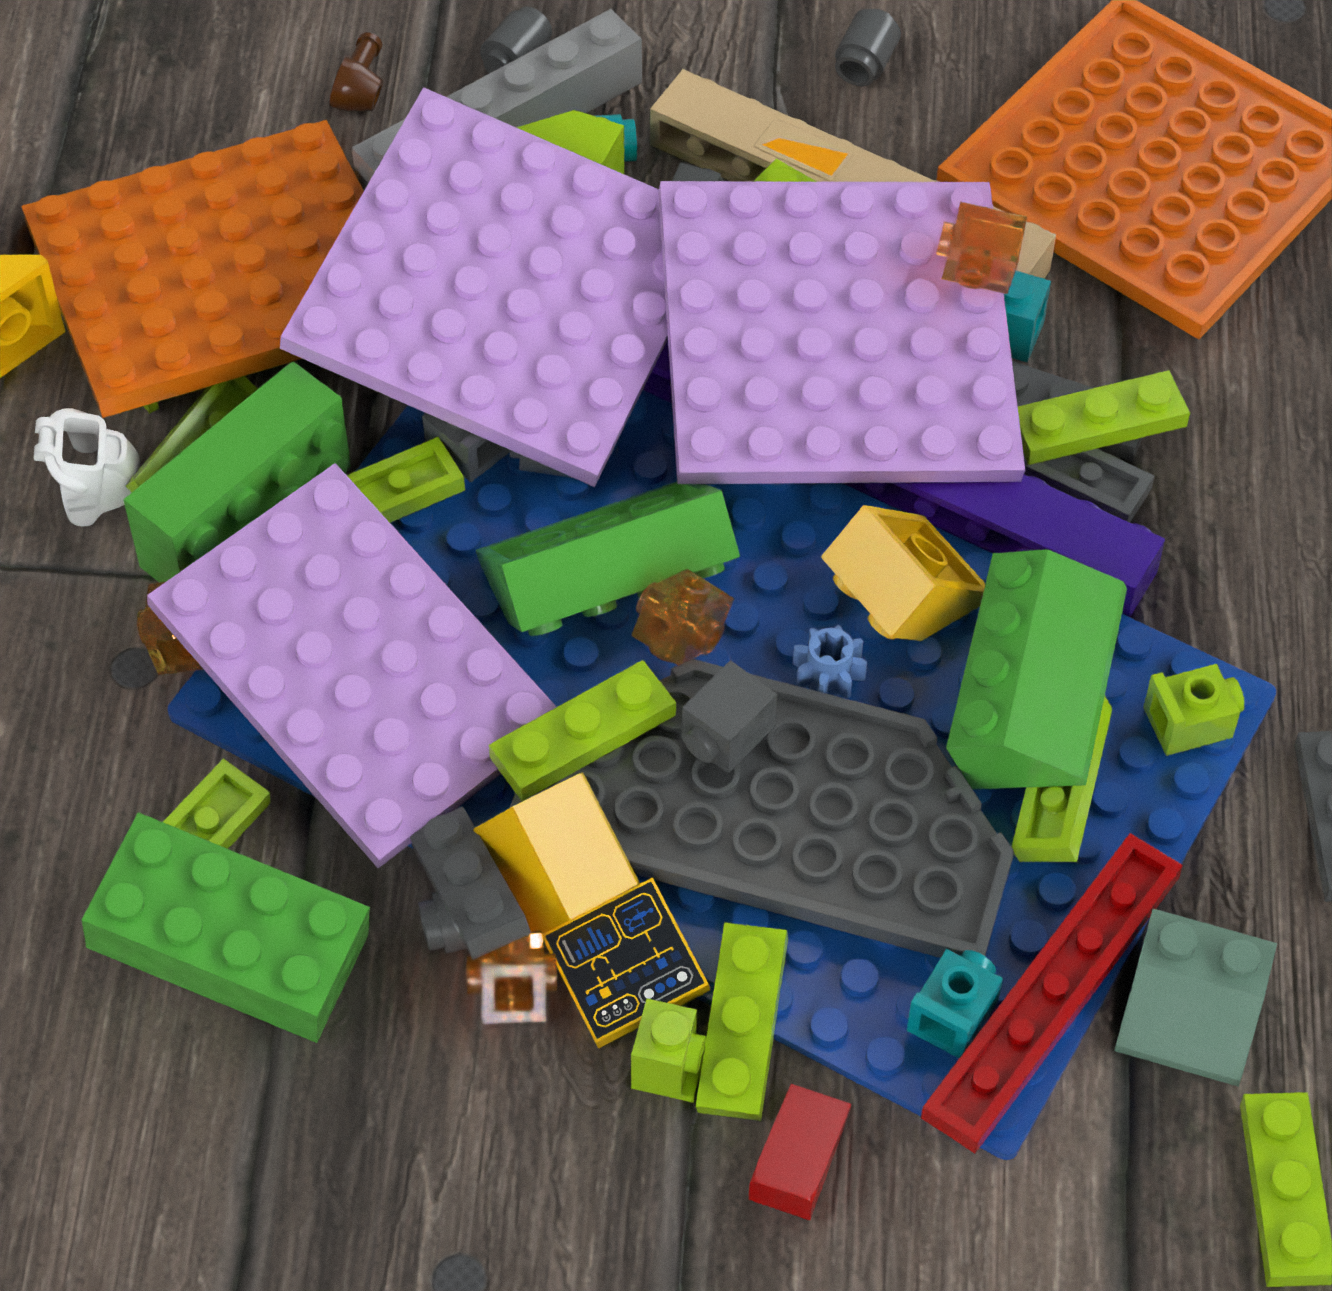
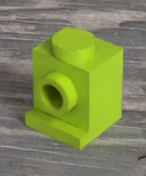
[1143,664,1244,756]
[631,998,706,1103]

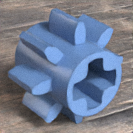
[793,625,867,698]

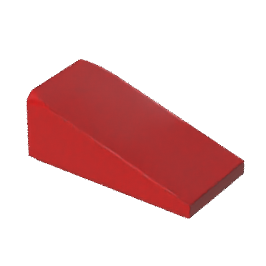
[748,1084,852,1221]

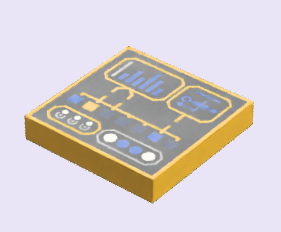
[541,877,711,1049]

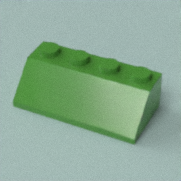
[475,482,740,636]
[946,549,1127,789]

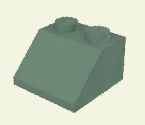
[1114,909,1277,1087]

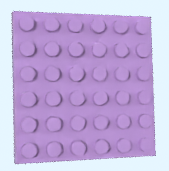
[280,87,668,487]
[658,181,1025,484]

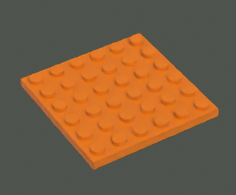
[936,0,1332,340]
[21,120,364,418]

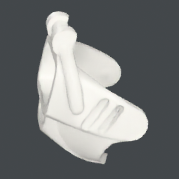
[34,408,140,526]

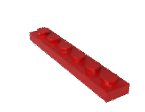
[921,833,1183,1154]

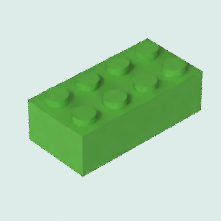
[123,361,351,584]
[81,812,370,1043]

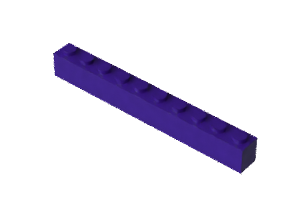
[643,340,1165,617]

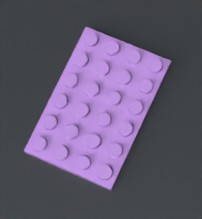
[147,463,556,868]

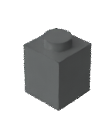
[682,660,777,773]

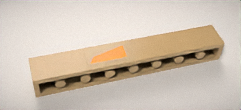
[650,69,1056,279]

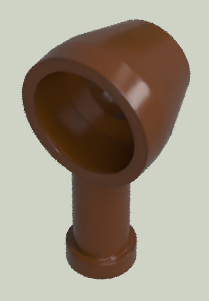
[329,32,383,111]

